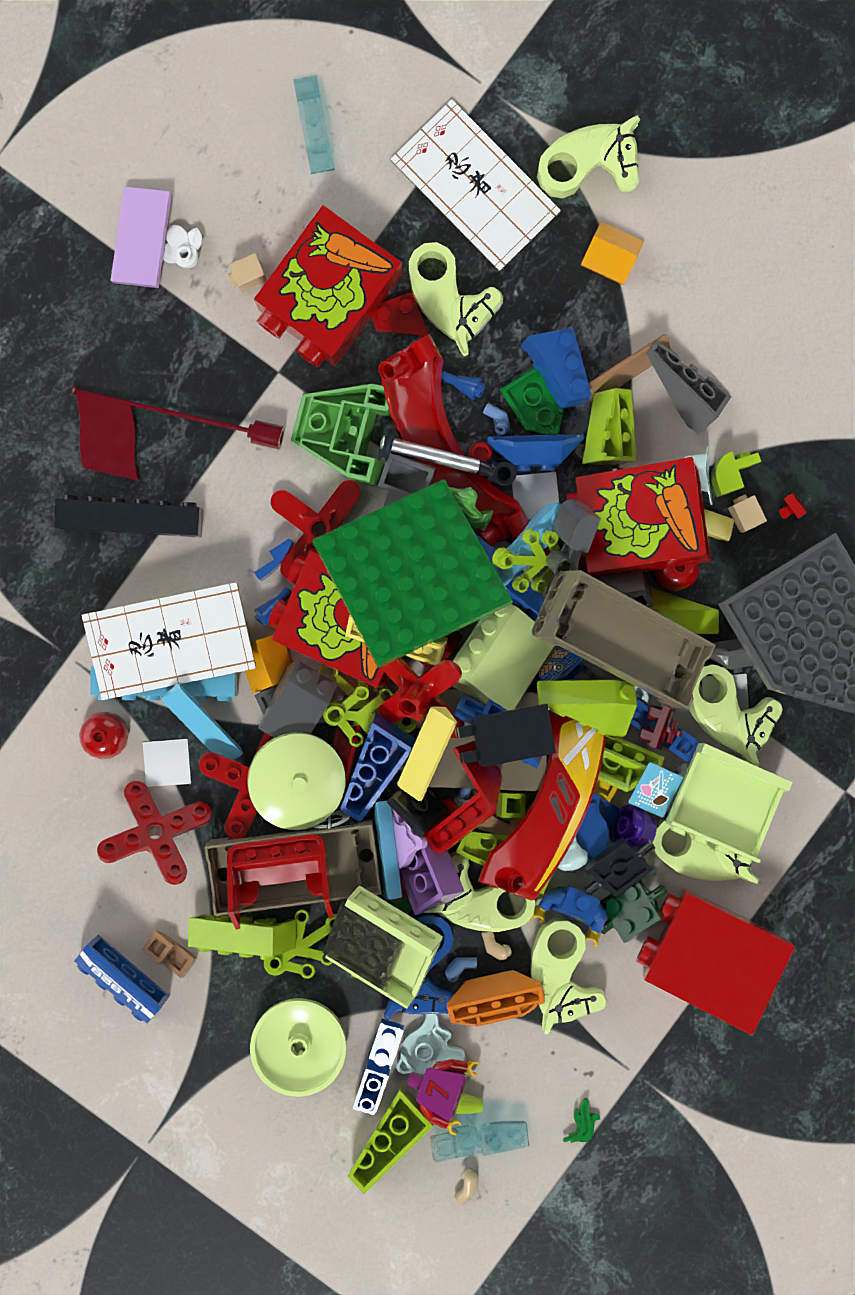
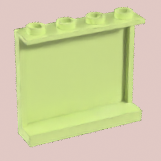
[665,743,793,865]
[325,885,443,1009]

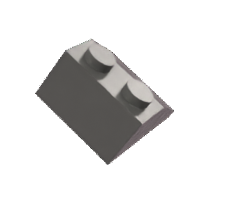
[258,660,338,738]

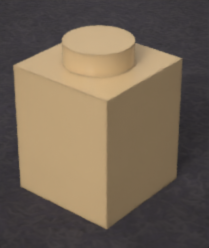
[228,253,267,293]
[728,494,767,533]

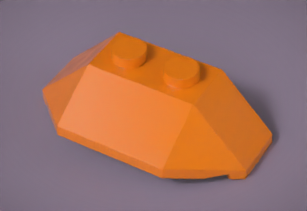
[447,970,545,1027]

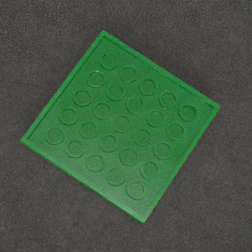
[312,479,513,668]

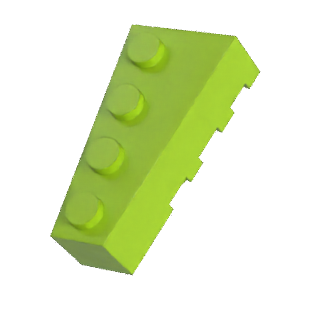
[188,914,296,960]
[347,1084,434,1194]

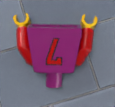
[407,1059,480,1135]

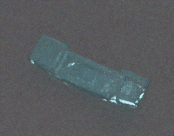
[293,75,335,174]

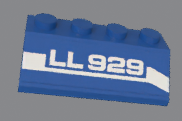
[74,935,170,1023]

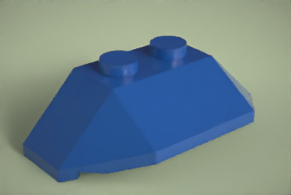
[487,434,584,472]

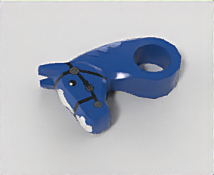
[384,913,454,1020]

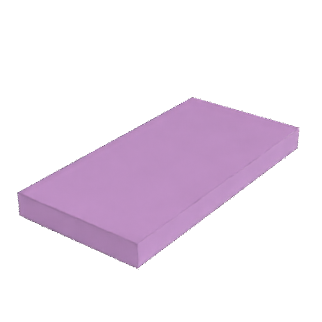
[111,187,172,288]

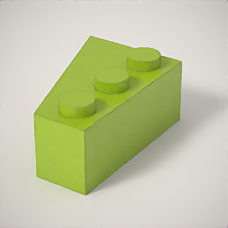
[582,388,636,466]

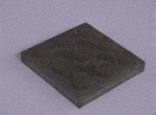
[323,898,405,991]

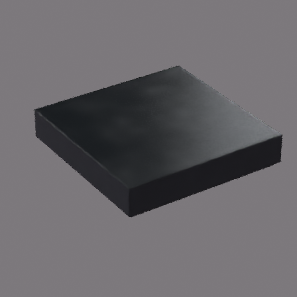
[386,788,448,837]

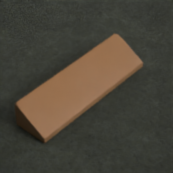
[589,334,671,403]

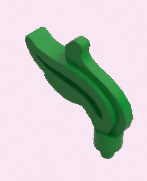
[563,1098,600,1143]

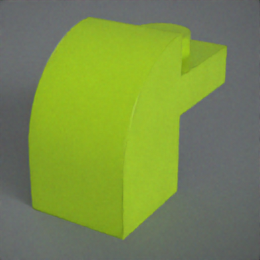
[711,451,761,497]
[496,790,538,818]

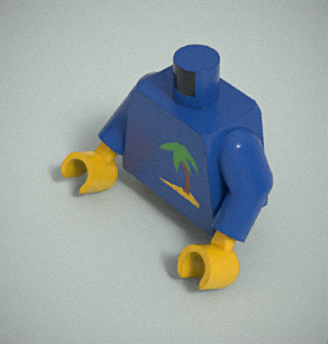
[530,887,607,947]

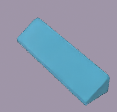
[160,683,244,760]
[373,800,402,900]

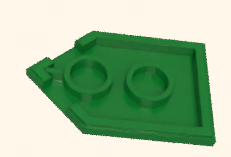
[500,368,564,435]

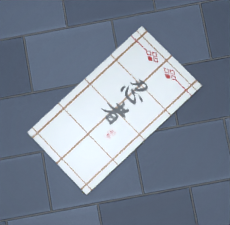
[390,99,561,272]
[82,582,256,700]

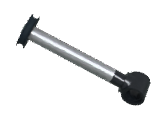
[378,425,517,486]

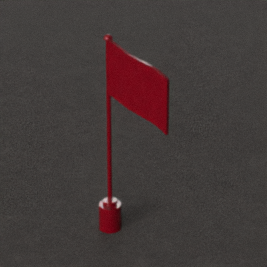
[72,386,285,481]

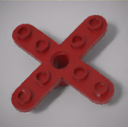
[270,480,361,579]
[378,657,465,739]
[199,733,274,839]
[97,781,212,885]

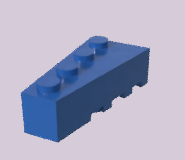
[340,713,416,822]

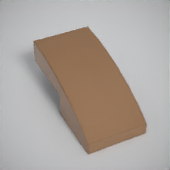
[142,930,197,978]

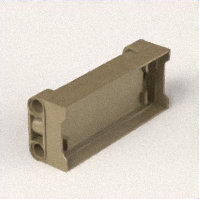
[532,570,716,710]
[205,818,382,916]

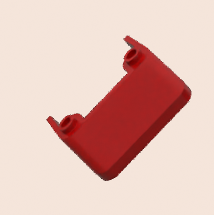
[424,741,502,853]
[227,834,334,930]

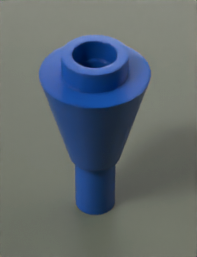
[441,371,485,401]
[254,587,292,626]

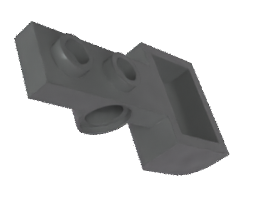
[378,452,436,507]
[546,499,601,594]

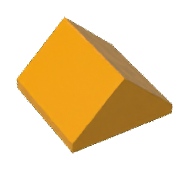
[581,221,644,285]
[245,635,292,693]

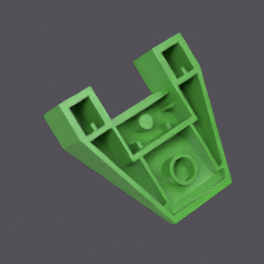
[291,384,391,487]

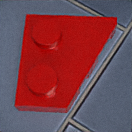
[371,292,428,337]

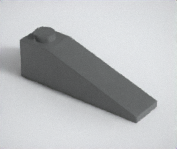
[646,340,731,435]

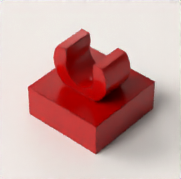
[779,491,807,519]

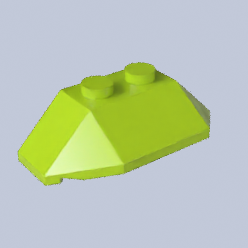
[598,735,665,792]

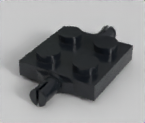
[584,837,655,897]

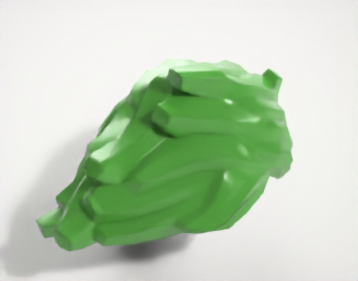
[449,487,493,531]

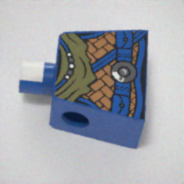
[534,646,584,683]

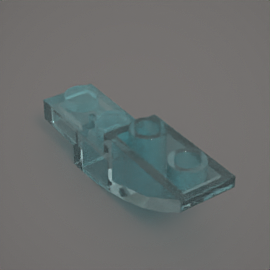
[430,1121,529,1163]

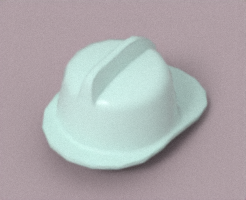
[685,447,713,505]

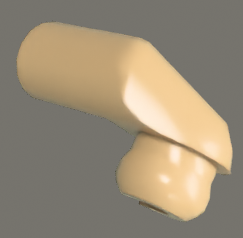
[481,931,512,960]
[454,1168,478,1205]

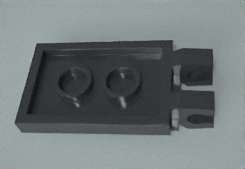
[454,704,556,767]

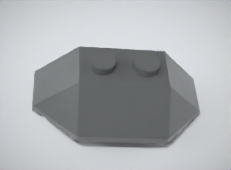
[707,638,756,674]

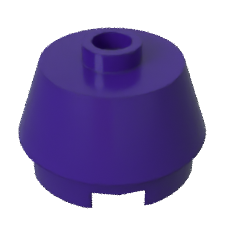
[610,805,657,848]

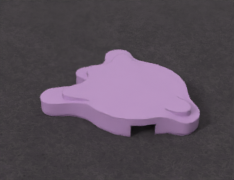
[377,809,427,869]

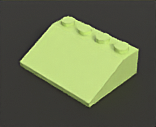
[453,604,554,710]

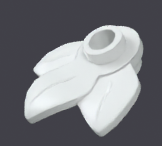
[163,225,203,268]

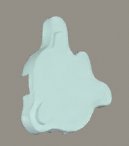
[396,1014,466,1074]

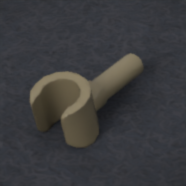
[573,439,586,461]

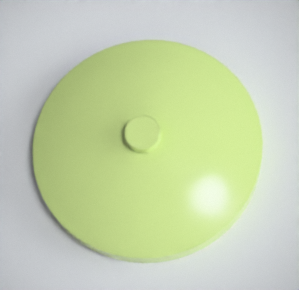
[247,732,345,830]
[250,998,347,1097]

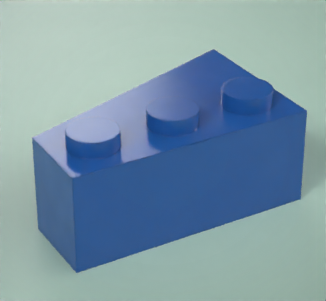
[521,328,592,409]

